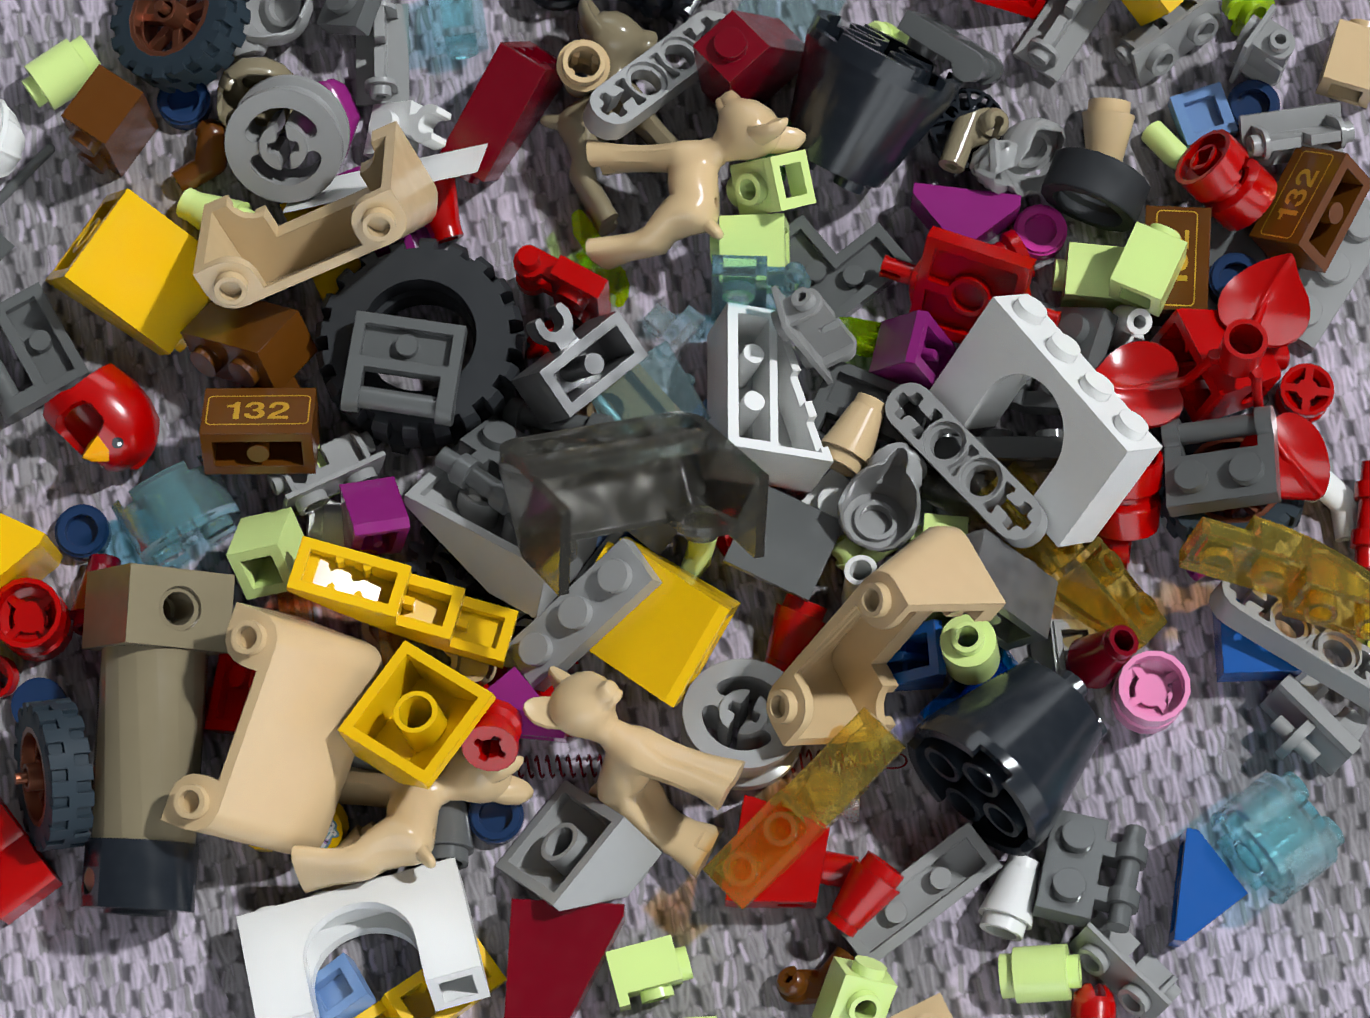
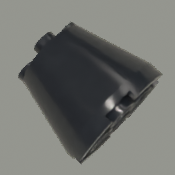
[787,9,963,195]
[907,657,1107,856]

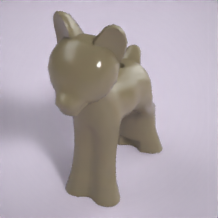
[540,0,679,237]

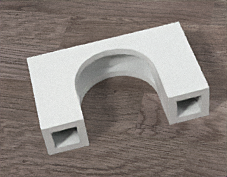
[929,294,1163,547]
[236,857,491,1018]

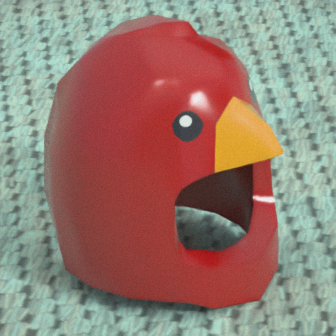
[43,363,160,472]

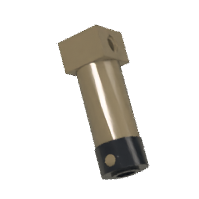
[80,563,235,917]

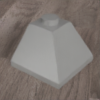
[495,780,662,911]

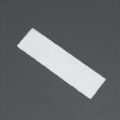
[283,143,488,213]

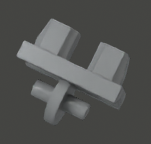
[1259,672,1367,776]

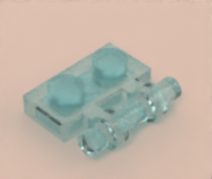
[711,255,811,324]

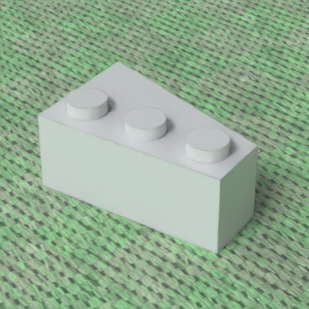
[707,302,834,493]

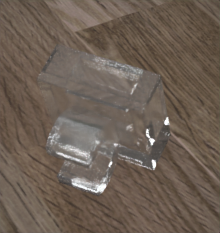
[644,302,706,371]

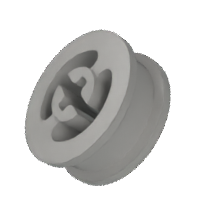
[224,75,350,203]
[681,658,802,791]

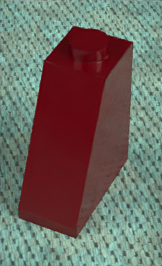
[693,10,804,105]
[439,41,563,185]
[504,898,626,1018]

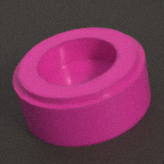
[1013,204,1067,260]

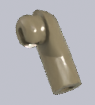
[938,107,1009,174]

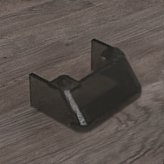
[499,411,769,596]

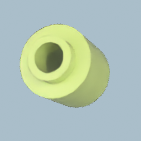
[21,35,101,111]
[940,614,1000,685]
[998,943,1082,1004]

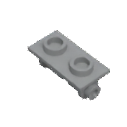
[356,0,410,107]
[1012,0,1113,83]
[1114,0,1223,87]
[1228,4,1295,87]
[1238,101,1355,166]
[771,285,857,385]
[267,430,386,516]
[1068,911,1182,1018]

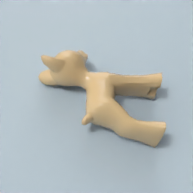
[585,90,806,270]
[523,666,745,878]
[291,745,534,893]

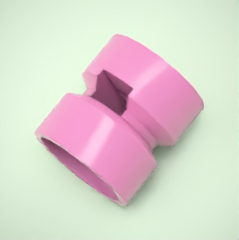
[1111,651,1191,734]

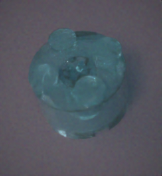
[112,455,241,568]
[1210,771,1345,904]

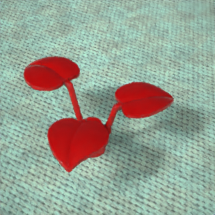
[1095,253,1330,501]

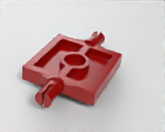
[879,226,1062,344]

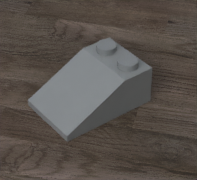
[403,443,604,619]

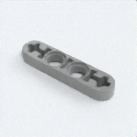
[582,10,726,140]
[885,382,1048,548]
[1209,572,1370,712]

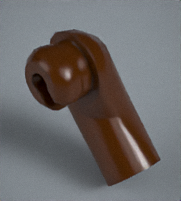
[171,118,228,193]
[776,946,854,1005]

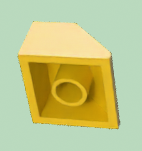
[338,640,496,789]

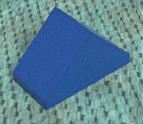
[1212,597,1302,682]
[887,619,946,692]
[1168,828,1248,947]

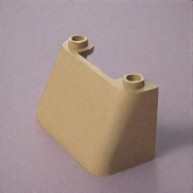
[193,121,438,309]
[766,526,1006,746]
[161,602,384,854]

